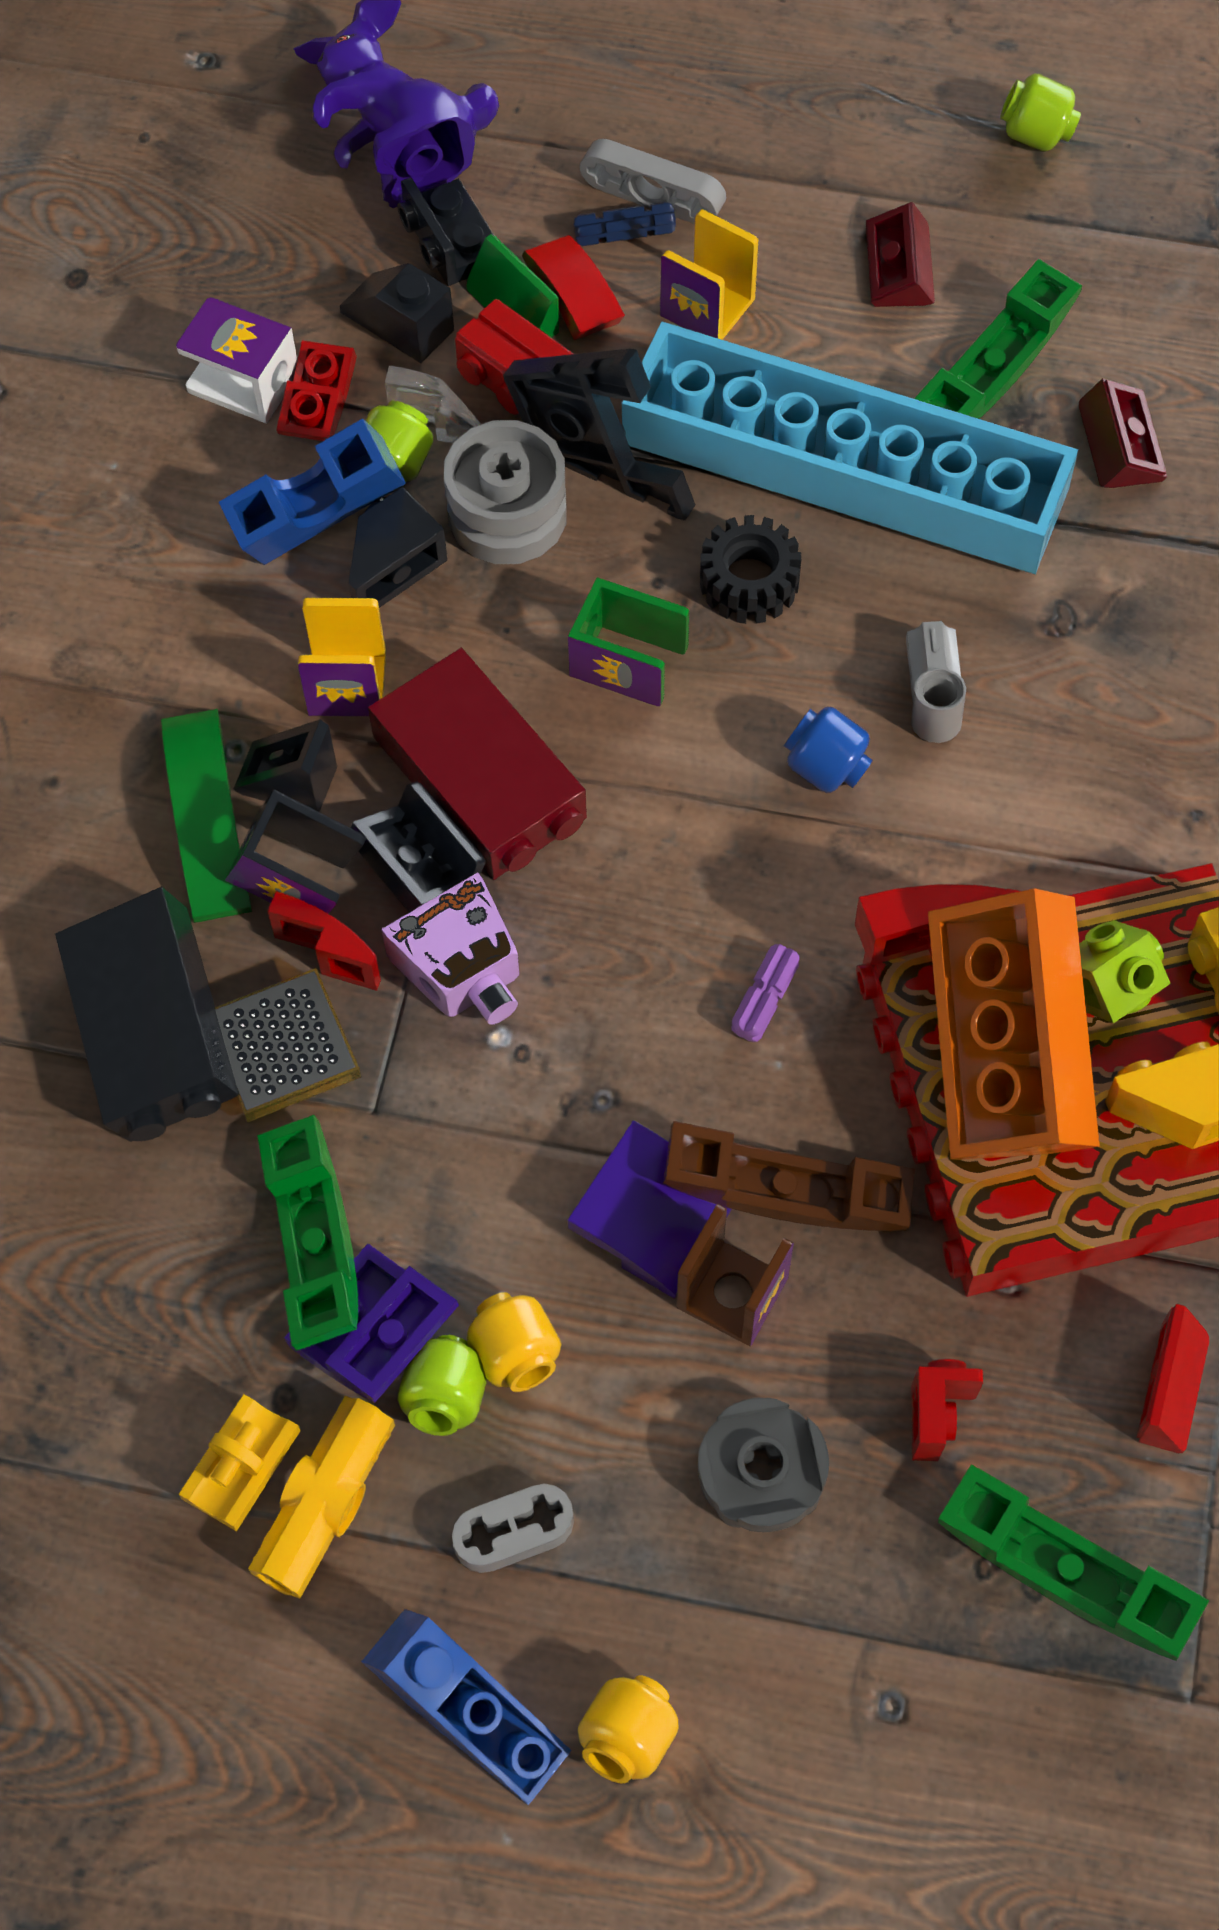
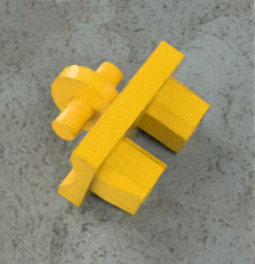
[179,1394,301,1532]

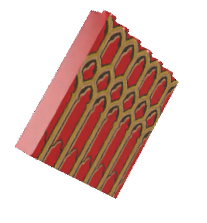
[856,863,1219,1297]

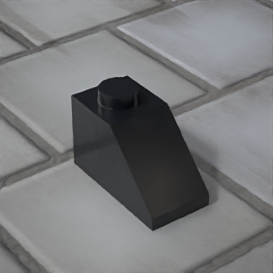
[339,263,454,363]
[349,487,448,608]

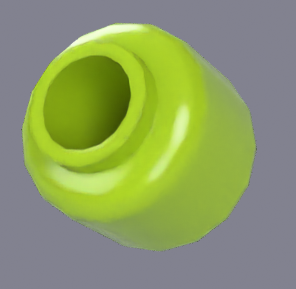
[1000,73,1081,152]
[365,400,433,482]
[397,1335,487,1436]

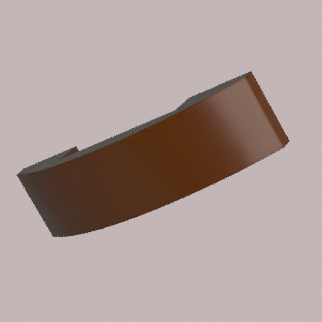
[663,1121,915,1231]

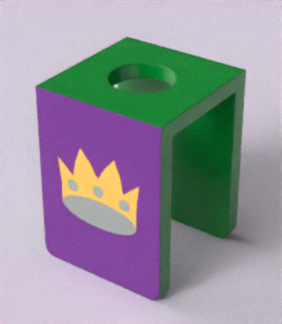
[568,577,690,706]

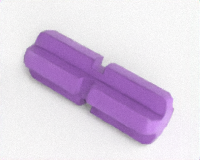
[731,944,800,1042]

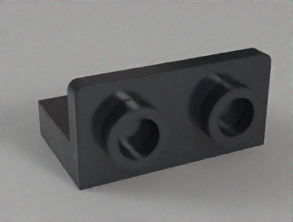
[397,177,494,286]

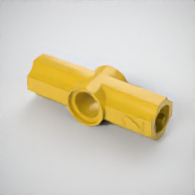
[248,1396,395,1599]

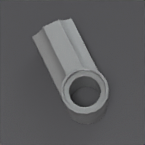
[906,621,966,743]

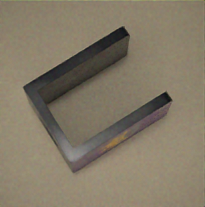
[225,790,366,914]

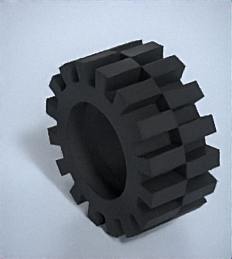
[700,515,802,624]

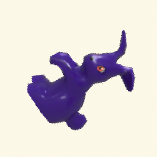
[293,0,499,208]

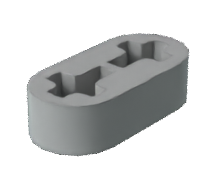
[452,1484,574,1573]

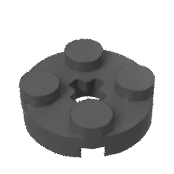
[698,1398,829,1532]

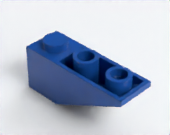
[361,1609,572,1805]

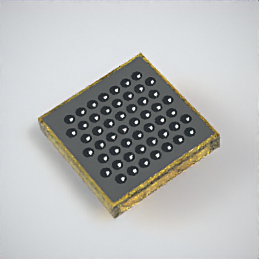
[215,968,362,1122]

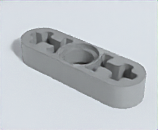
[580,139,726,224]

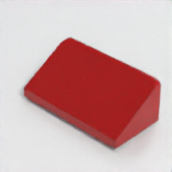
[1136,1304,1209,1454]

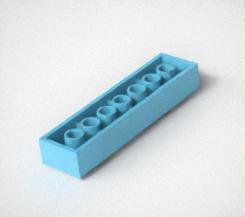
[622,321,1078,575]

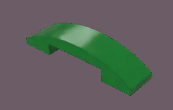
[914,259,1082,419]
[161,709,252,923]
[257,1115,358,1351]
[938,1464,1209,1661]

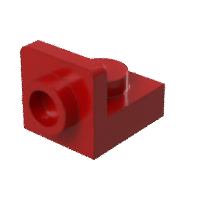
[911,1359,983,1461]

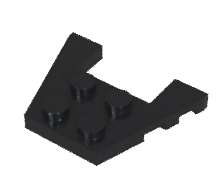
[503,348,696,521]

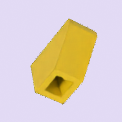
[1105,1042,1219,1149]

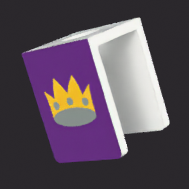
[176,297,297,424]

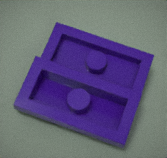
[567,1120,732,1299]
[284,1244,459,1403]

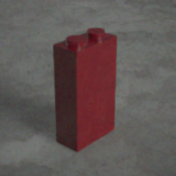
[368,647,587,880]

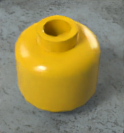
[466,1292,561,1392]
[578,1675,679,1784]

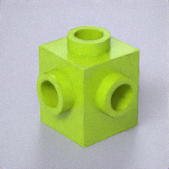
[1079,920,1171,1023]

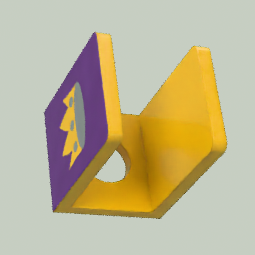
[660,209,758,340]
[298,598,386,717]

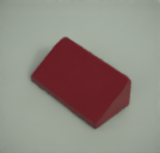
[866,202,935,307]
[1079,378,1167,488]

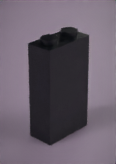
[55,886,240,1142]

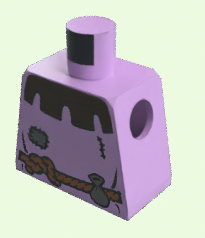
[381,873,519,1024]

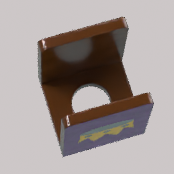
[677,1204,794,1347]

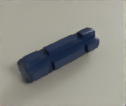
[573,202,676,247]

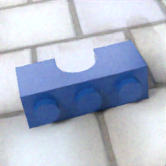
[219,418,406,565]

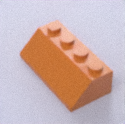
[928,888,1100,1160]

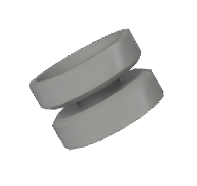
[444,420,567,564]

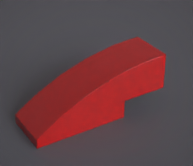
[854,884,1020,966]

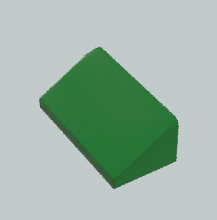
[466,234,560,338]

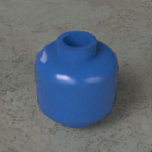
[784,706,873,793]

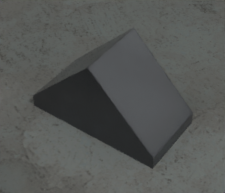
[233,719,337,812]

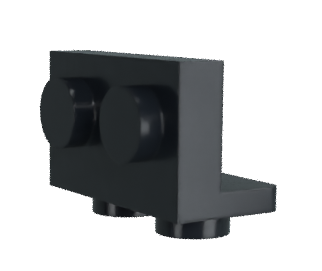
[350,781,485,913]

